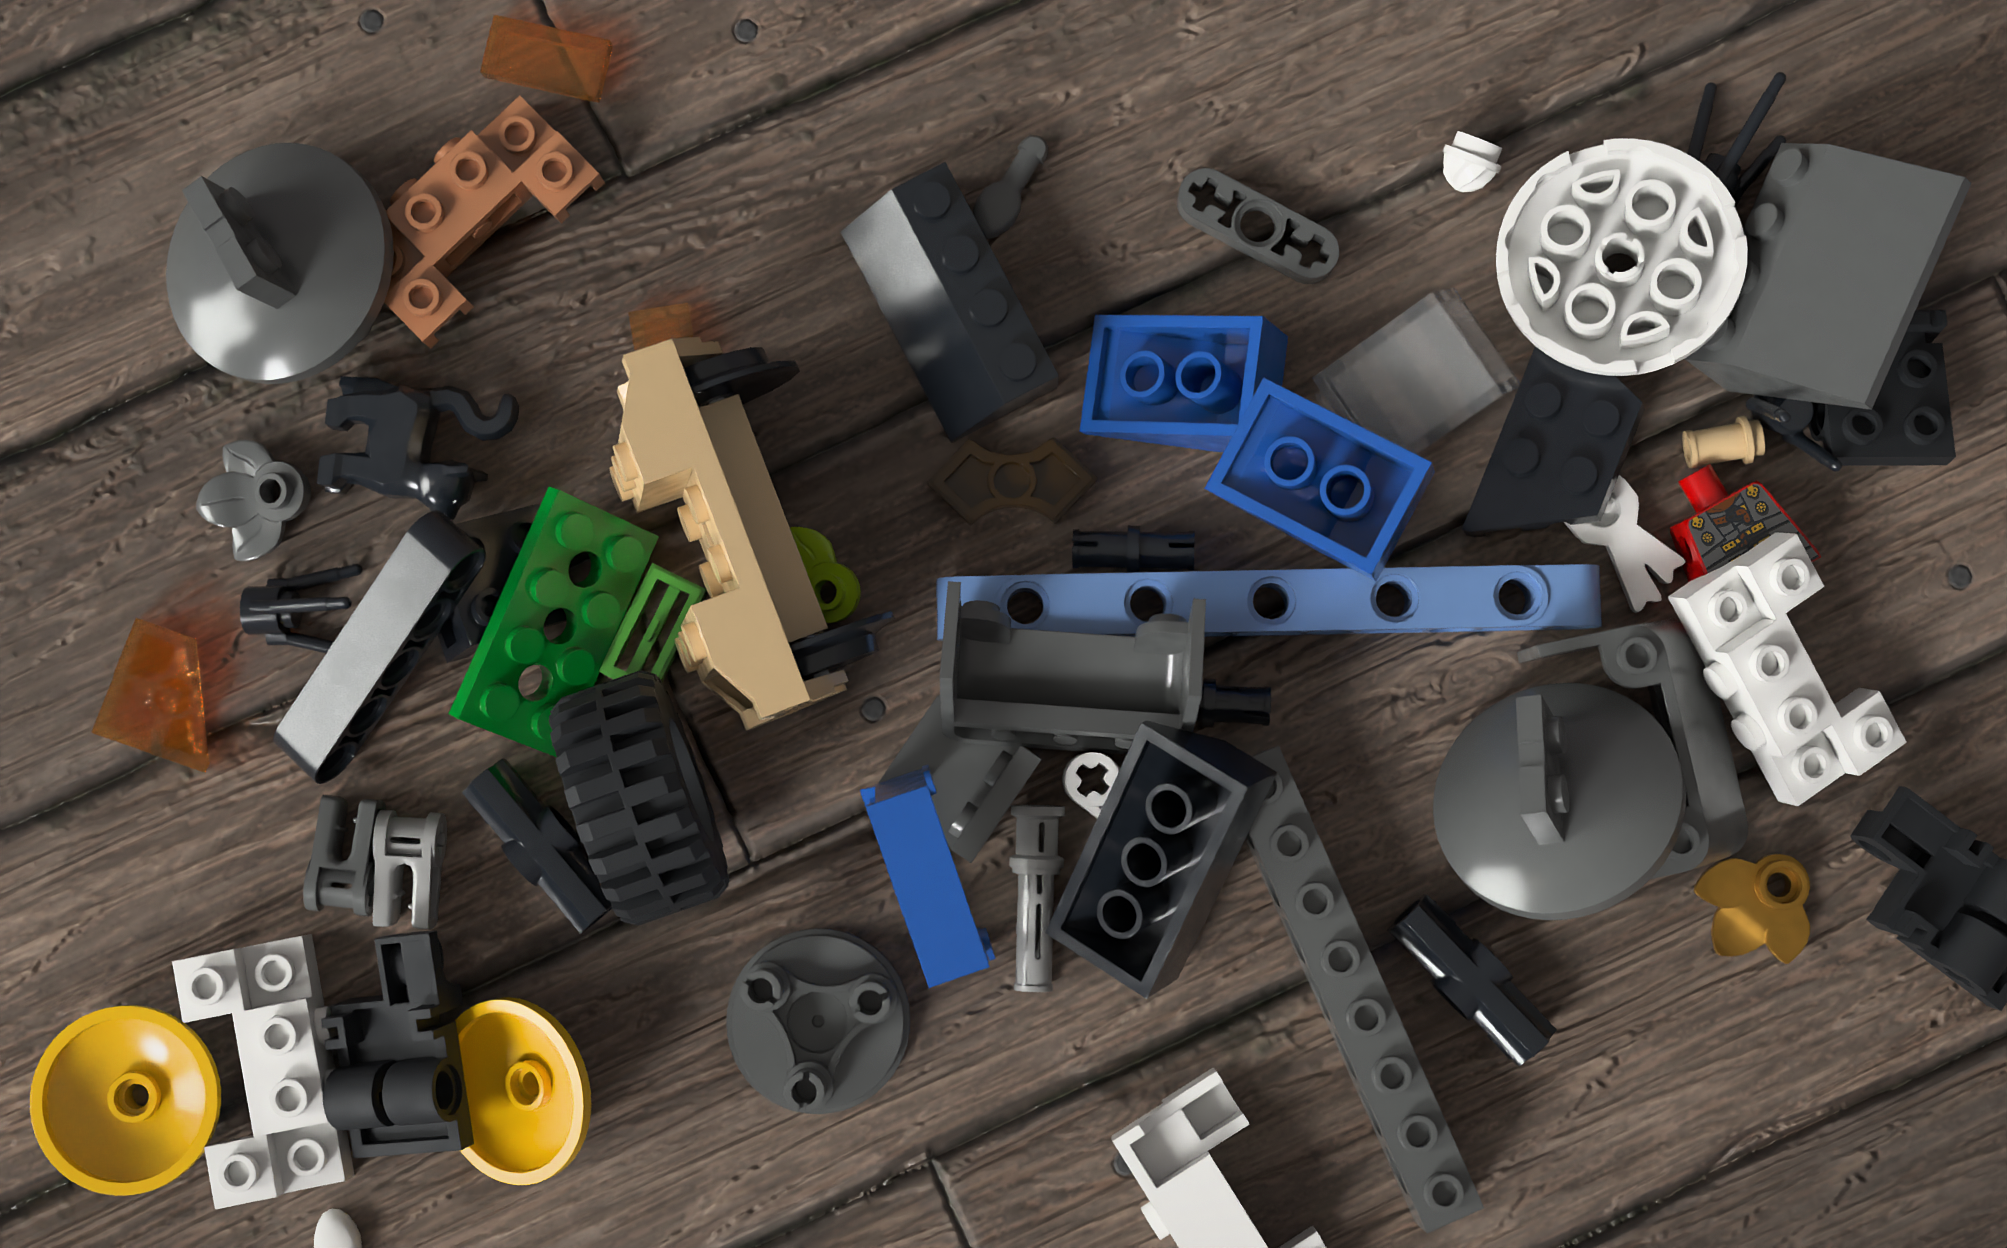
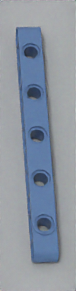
[936,564,1602,641]

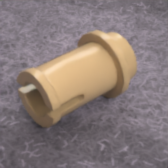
[1682,416,1765,469]

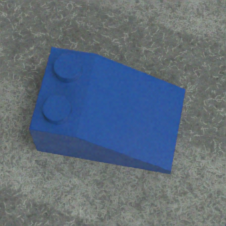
[1080,315,1288,452]
[1204,377,1435,581]

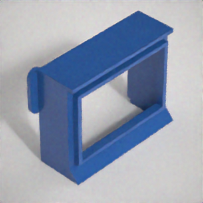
[860,764,996,988]

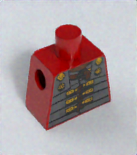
[1670,463,1821,582]

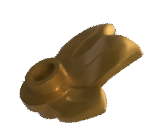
[1693,854,1810,964]

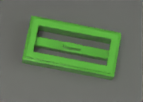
[599,563,707,682]

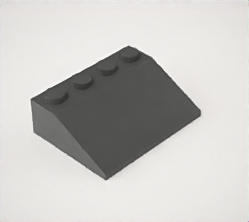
[1685,143,1971,410]

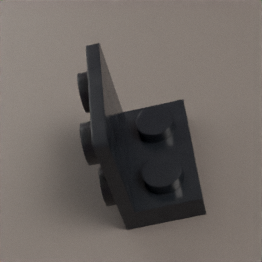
[437,504,567,663]

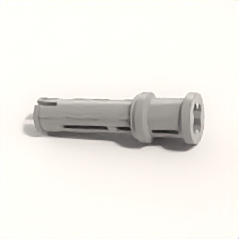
[1009,805,1065,992]

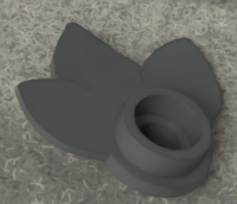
[196,440,311,561]

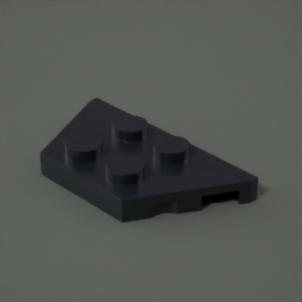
[1462,346,1645,538]

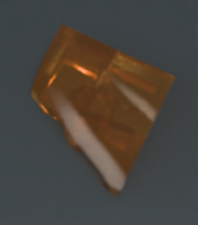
[91,618,210,773]

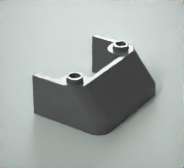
[939,581,1206,755]
[1517,618,1748,879]

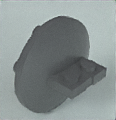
[166,143,394,384]
[1433,683,1686,920]

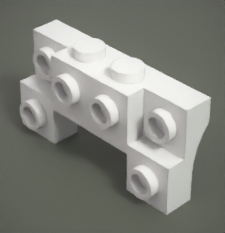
[1668,532,1907,806]
[172,934,355,1209]
[1111,1068,1326,1248]

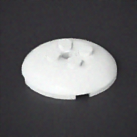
[1496,139,1748,376]

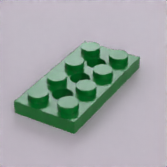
[448,487,659,757]

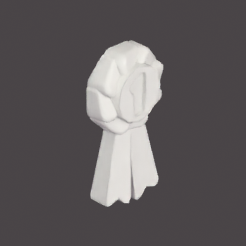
[1564,475,1685,613]

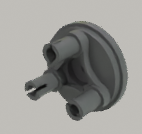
[726,928,911,1114]

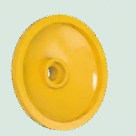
[455,997,591,1185]
[30,1005,221,1196]

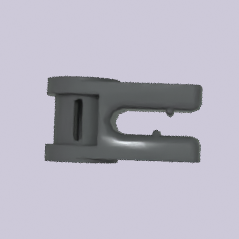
[303,795,386,917]

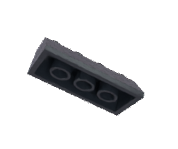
[841,162,1059,443]
[1045,721,1277,999]

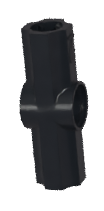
[462,759,612,933]
[1387,894,1557,1066]

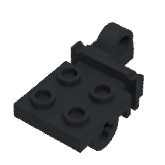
[1809,310,1956,466]
[1850,786,2007,1011]
[321,930,474,1158]

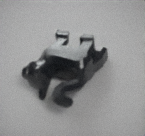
[317,376,519,521]

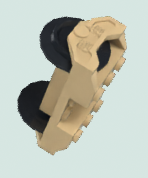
[609,337,895,731]

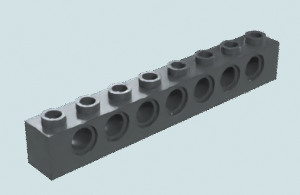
[1246,745,1484,1234]

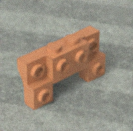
[384,95,605,349]

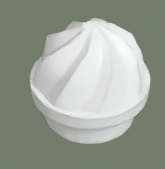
[1443,131,1503,192]

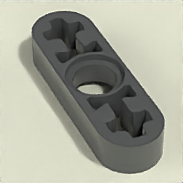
[1177,168,1339,284]

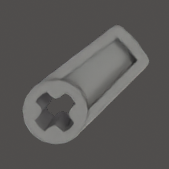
[373,809,447,929]

